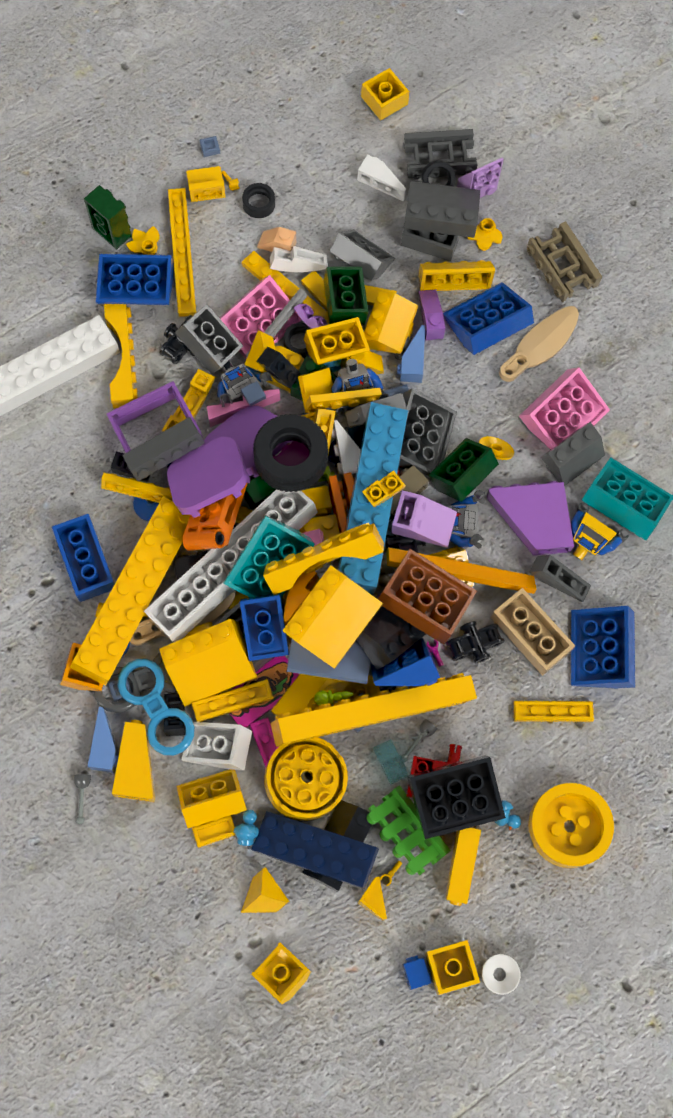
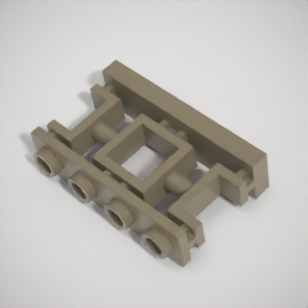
[527,221,602,302]

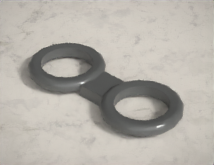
[94,652,177,713]

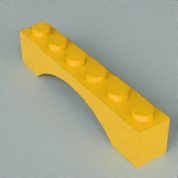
[104,304,138,409]
[263,523,384,595]

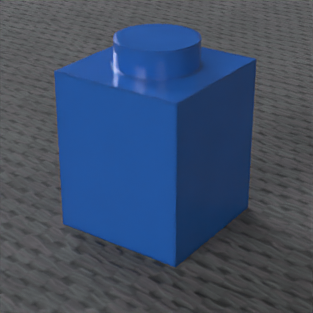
[402,955,432,990]

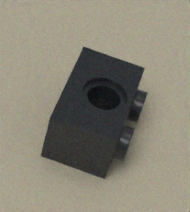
[256,347,301,388]

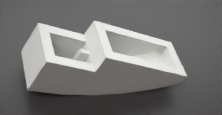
[270,246,328,272]

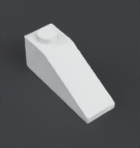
[357,154,406,201]

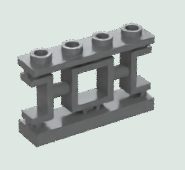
[403,129,478,179]

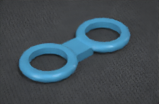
[118,659,195,756]

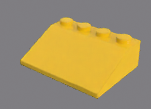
[282,565,383,669]
[159,619,257,707]

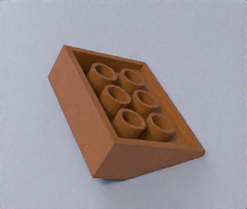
[378,549,477,645]

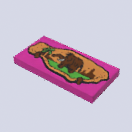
[229,656,299,728]

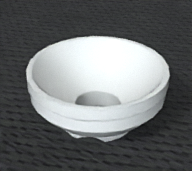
[482,954,521,995]

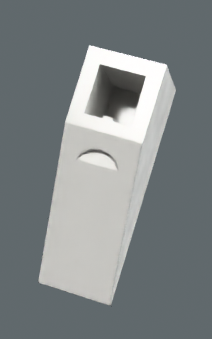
[332,420,360,478]

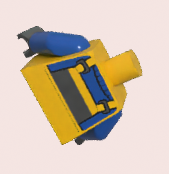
[571,503,629,560]

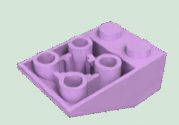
[457,158,504,198]
[392,490,457,548]

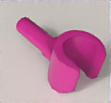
[427,639,443,667]

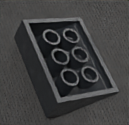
[357,591,426,670]
[407,755,506,839]

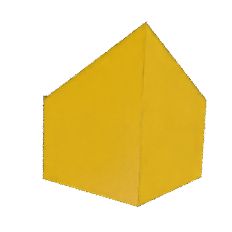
[241,867,290,913]
[358,877,387,921]

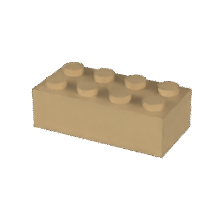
[491,588,575,676]

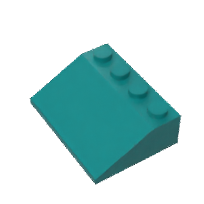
[582,457,673,541]
[223,515,315,598]

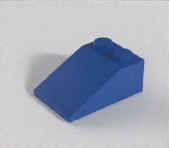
[240,593,289,661]

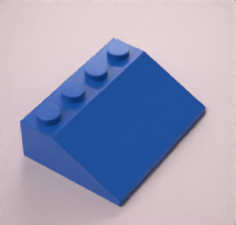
[96,254,174,305]
[443,282,534,355]
[571,606,635,689]
[370,638,440,686]

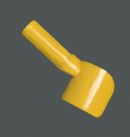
[222,171,240,191]
[380,861,403,887]

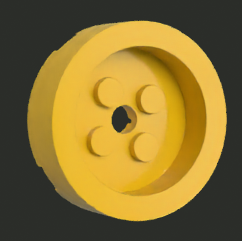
[264,737,348,821]
[528,783,614,868]

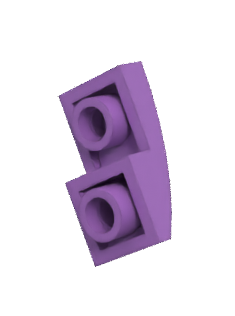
[294,304,328,329]

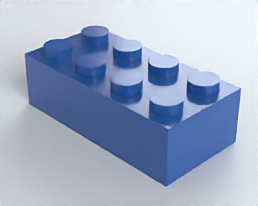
[52,514,115,602]

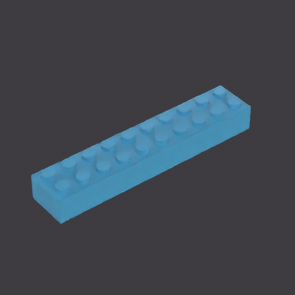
[338,402,408,595]

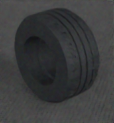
[253,414,328,492]

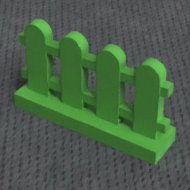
[367,785,451,876]

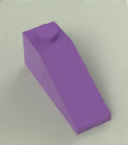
[418,289,445,340]

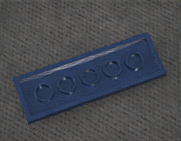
[251,811,379,890]

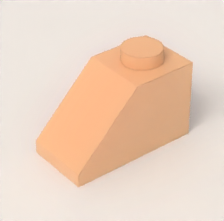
[257,227,296,252]

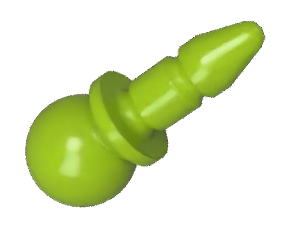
[314,690,353,706]

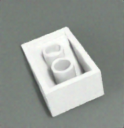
[181,722,252,770]

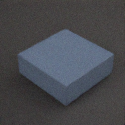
[200,136,220,157]
[241,381,266,406]
[108,678,133,702]

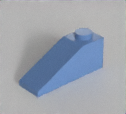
[397,325,425,383]
[88,707,119,773]

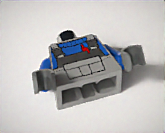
[331,359,389,416]
[217,361,273,407]
[448,490,486,549]

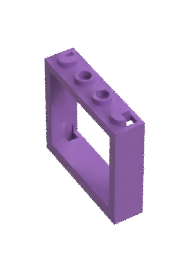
[107,381,203,453]

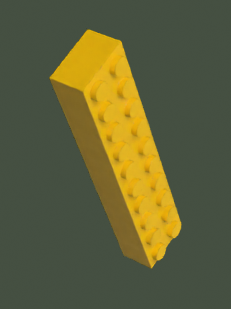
[70,496,190,686]
[271,673,477,747]

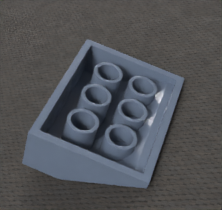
[287,638,370,684]

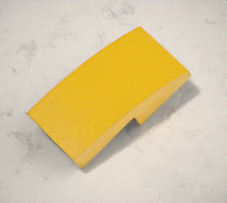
[362,470,406,507]

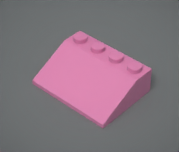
[219,275,302,359]
[519,367,610,449]

